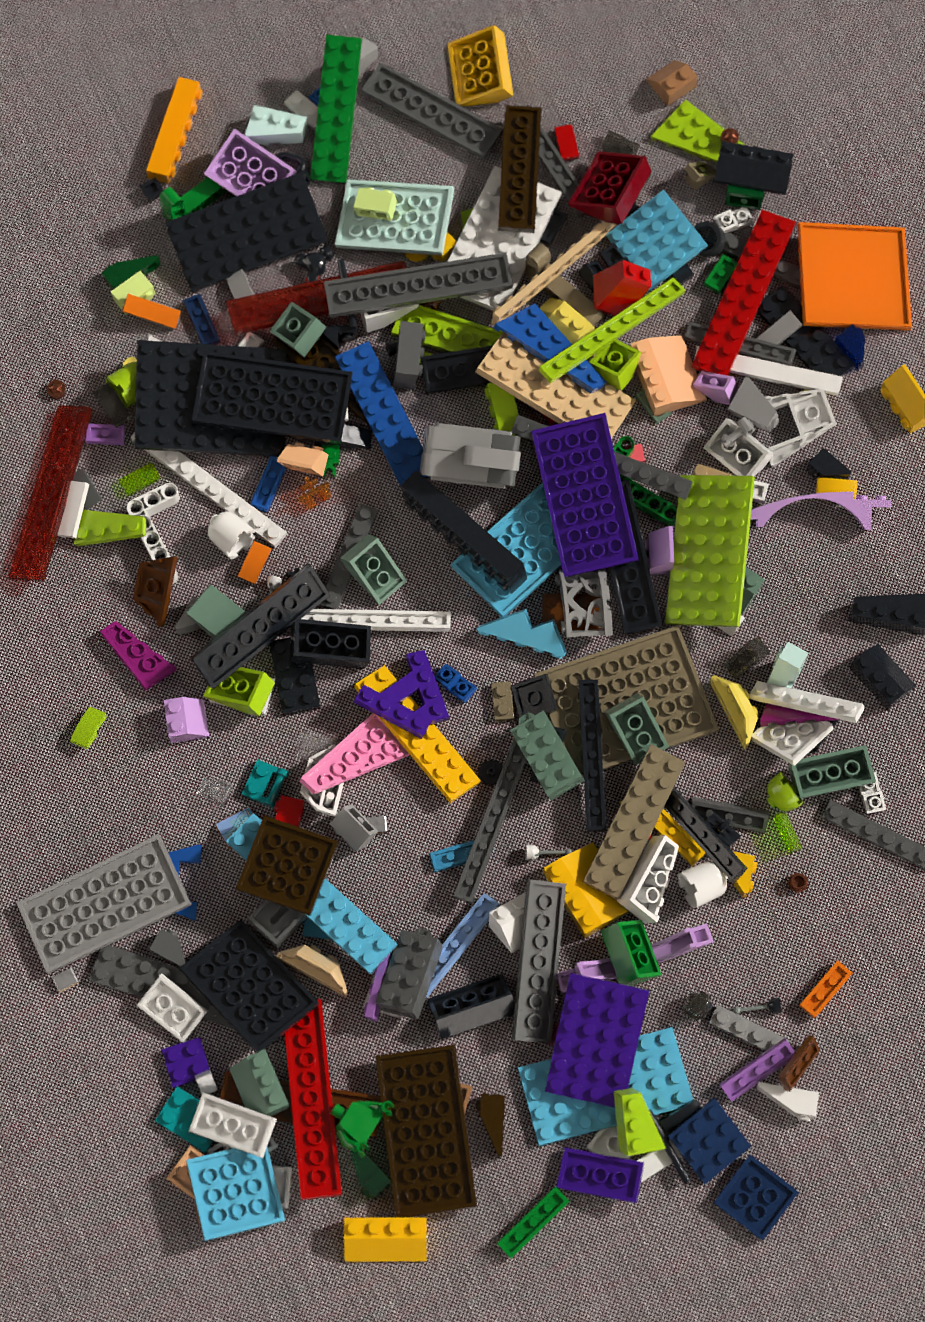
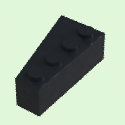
[849,593,925,636]

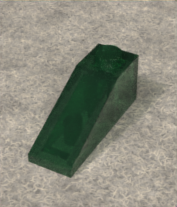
[349,1150,391,1200]

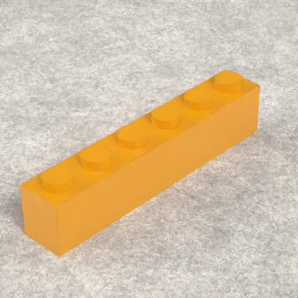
[146,77,203,184]

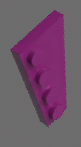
[100,621,177,691]

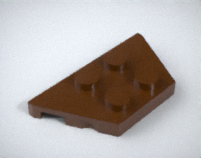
[132,556,178,627]

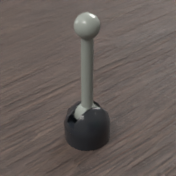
[733,997,782,1014]

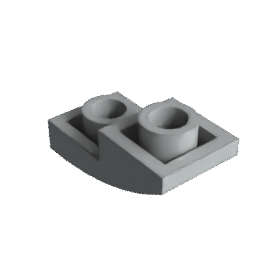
[227,269,257,310]

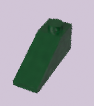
[102,255,161,290]

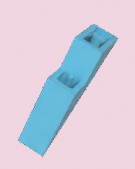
[476,609,567,659]

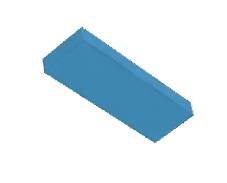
[429,840,491,873]

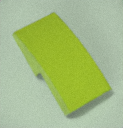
[70,706,107,749]

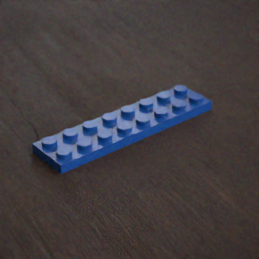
[335,341,429,488]

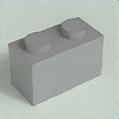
[330,804,379,851]

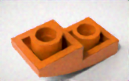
[238,541,272,584]

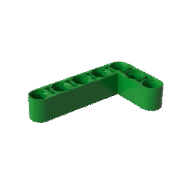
[159,177,228,221]
[614,436,677,526]

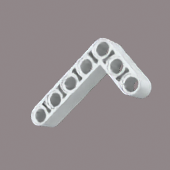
[127,483,180,584]

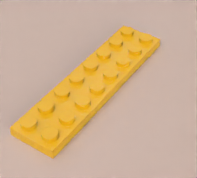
[354,665,481,803]

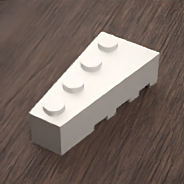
[617,835,679,923]

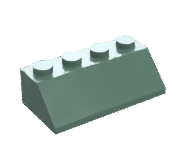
[788,745,876,799]

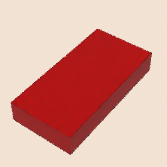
[554,124,579,161]

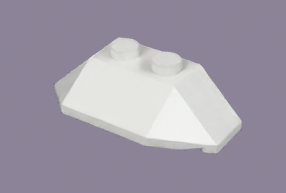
[300,744,344,817]

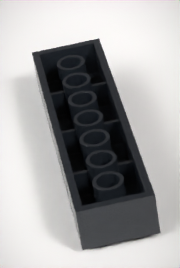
[400,471,527,594]

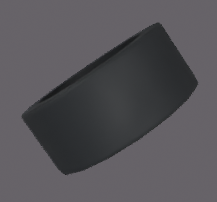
[694,221,726,258]

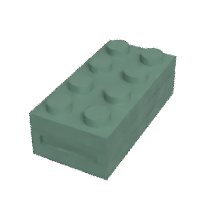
[510,710,585,800]

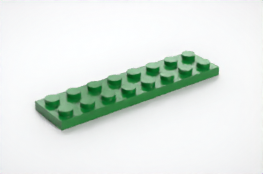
[310,34,363,184]

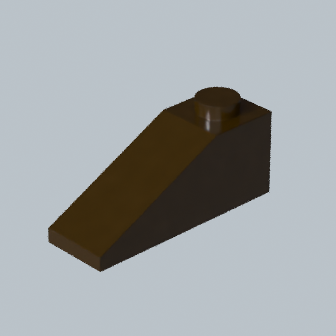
[476,1094,505,1159]

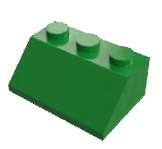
[601,920,662,986]

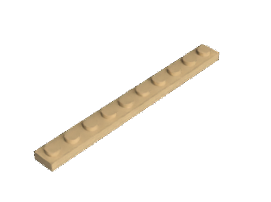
[491,221,619,326]

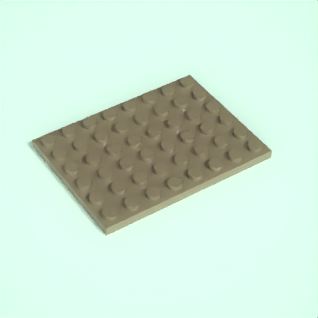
[534,625,719,777]

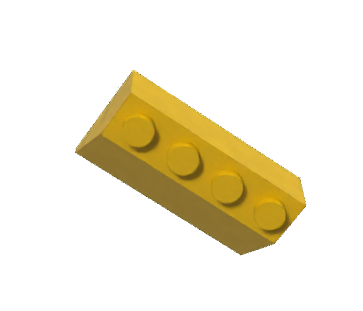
[344,1217,427,1262]

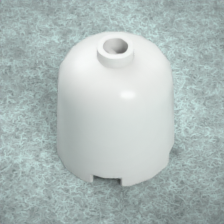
[207,511,256,559]
[678,861,728,908]

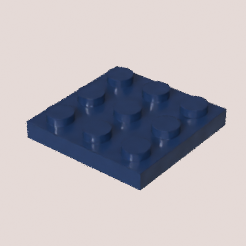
[667,1098,751,1184]
[713,1154,799,1242]

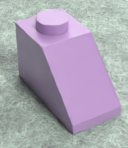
[693,371,738,405]

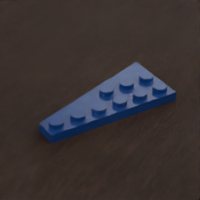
[493,304,606,393]

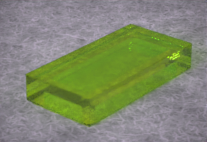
[119,462,161,497]

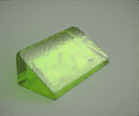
[774,813,802,854]

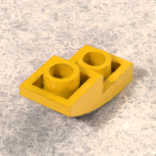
[816,478,858,499]

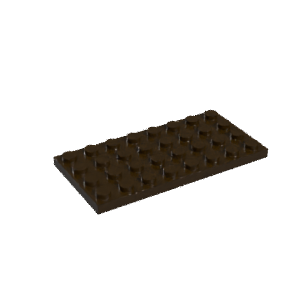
[376,1045,477,1218]

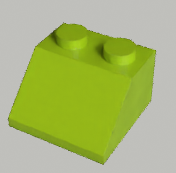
[589,339,641,391]

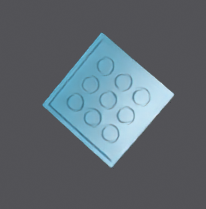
[606,189,708,291]
[186,1147,285,1241]

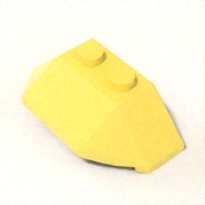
[540,297,595,357]
[709,675,759,749]

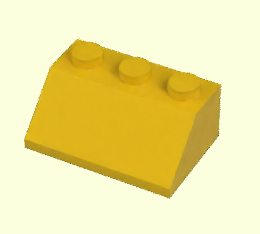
[881,364,925,434]

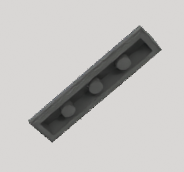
[691,797,769,833]

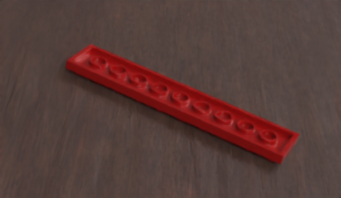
[692,209,796,376]
[285,999,342,1201]

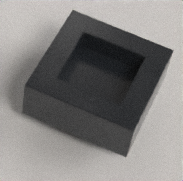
[140,177,164,203]

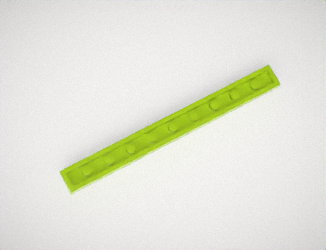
[538,278,685,383]

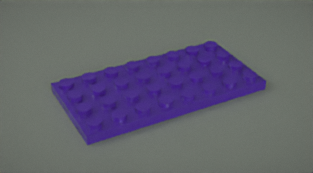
[532,413,639,578]

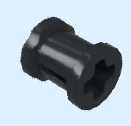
[385,340,398,357]

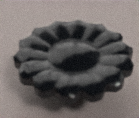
[478,759,502,786]

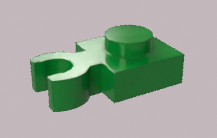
[321,445,340,478]

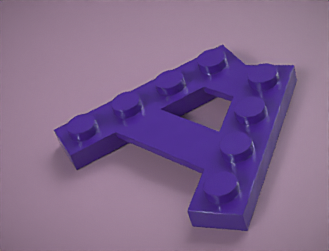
[354,650,449,739]

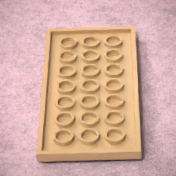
[476,332,636,439]

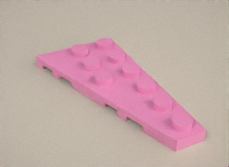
[299,713,410,795]

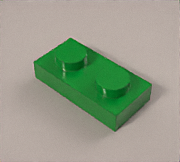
[704,255,738,294]

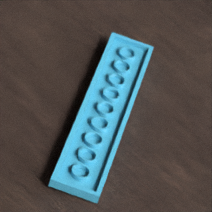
[226,813,397,974]

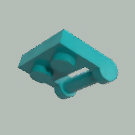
[242,759,289,808]

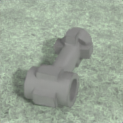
[720,417,755,448]

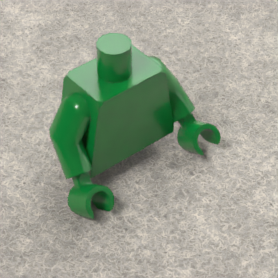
[330,1101,395,1158]

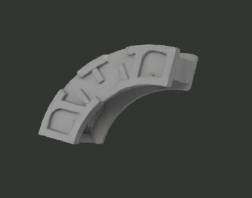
[555,569,613,638]

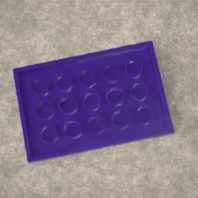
[544,973,649,1108]

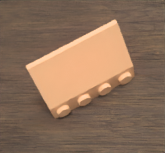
[630,335,707,416]

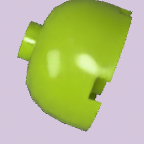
[767,772,804,812]

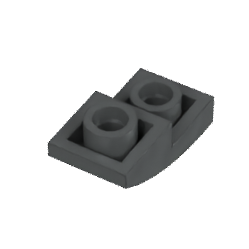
[67,468,103,510]

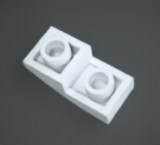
[714,207,754,233]
[858,772,886,814]

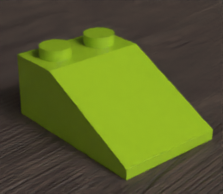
[203,667,275,716]

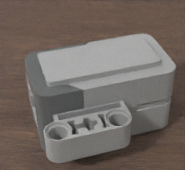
[420,423,521,489]

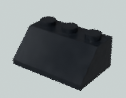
[849,644,917,710]

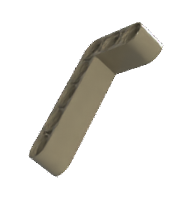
[525,243,604,327]

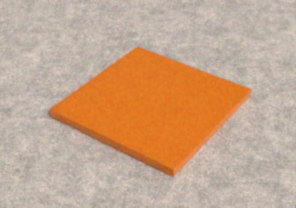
[797,222,912,331]

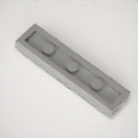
[709,1005,790,1051]

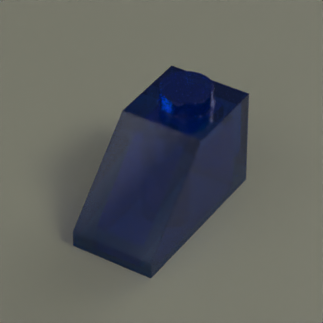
[835,324,865,371]

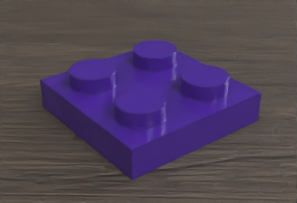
[162,1037,210,1089]

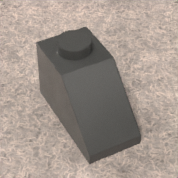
[149,929,186,968]

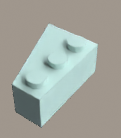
[245,105,308,146]
[767,642,808,688]

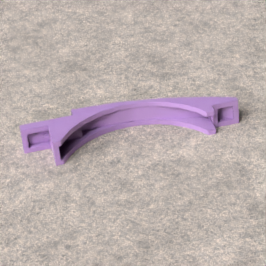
[751,491,891,530]
[557,923,714,994]

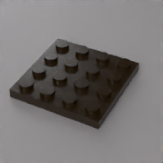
[236,816,339,916]

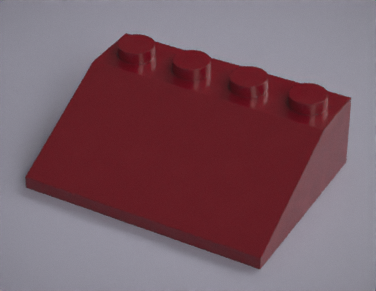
[568,151,652,224]

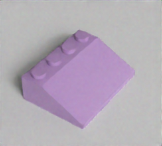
[204,129,295,196]

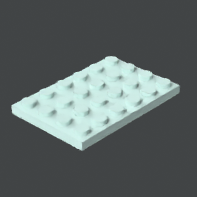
[335,179,454,255]

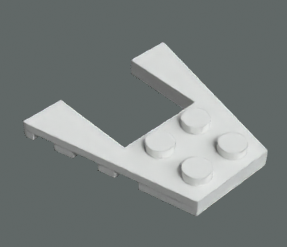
[765,389,836,468]

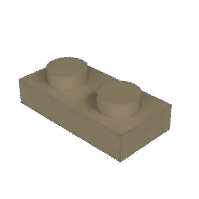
[491,681,514,722]

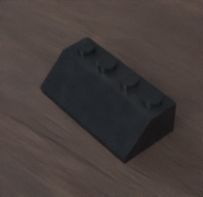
[714,141,794,195]
[427,973,515,1039]

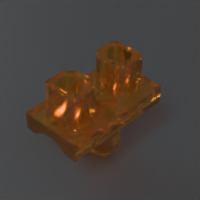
[296,477,332,511]

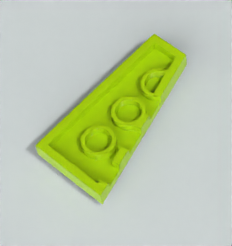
[74,510,146,546]

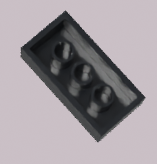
[290,619,371,669]

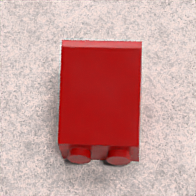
[593,260,651,316]

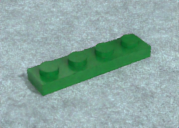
[497,1187,570,1259]

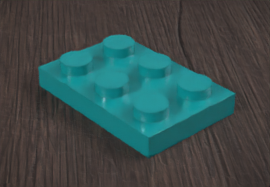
[155,1087,214,1153]

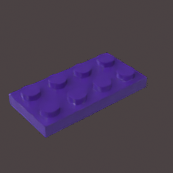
[557,1148,645,1204]

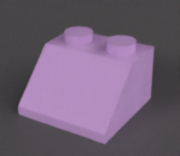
[644,526,674,575]
[164,697,209,743]

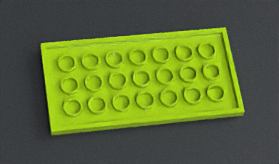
[665,475,755,627]

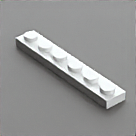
[749,681,864,723]

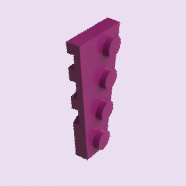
[760,703,840,727]

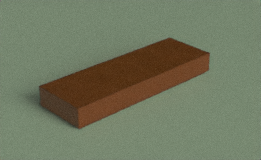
[778,1035,820,1092]

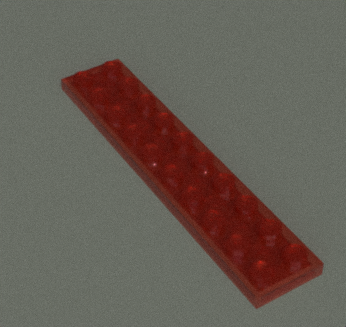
[226,261,406,335]
[9,405,93,582]

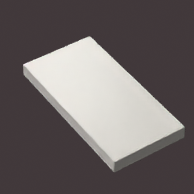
[189,1093,277,1158]

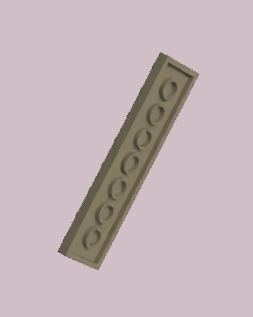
[583,744,686,900]

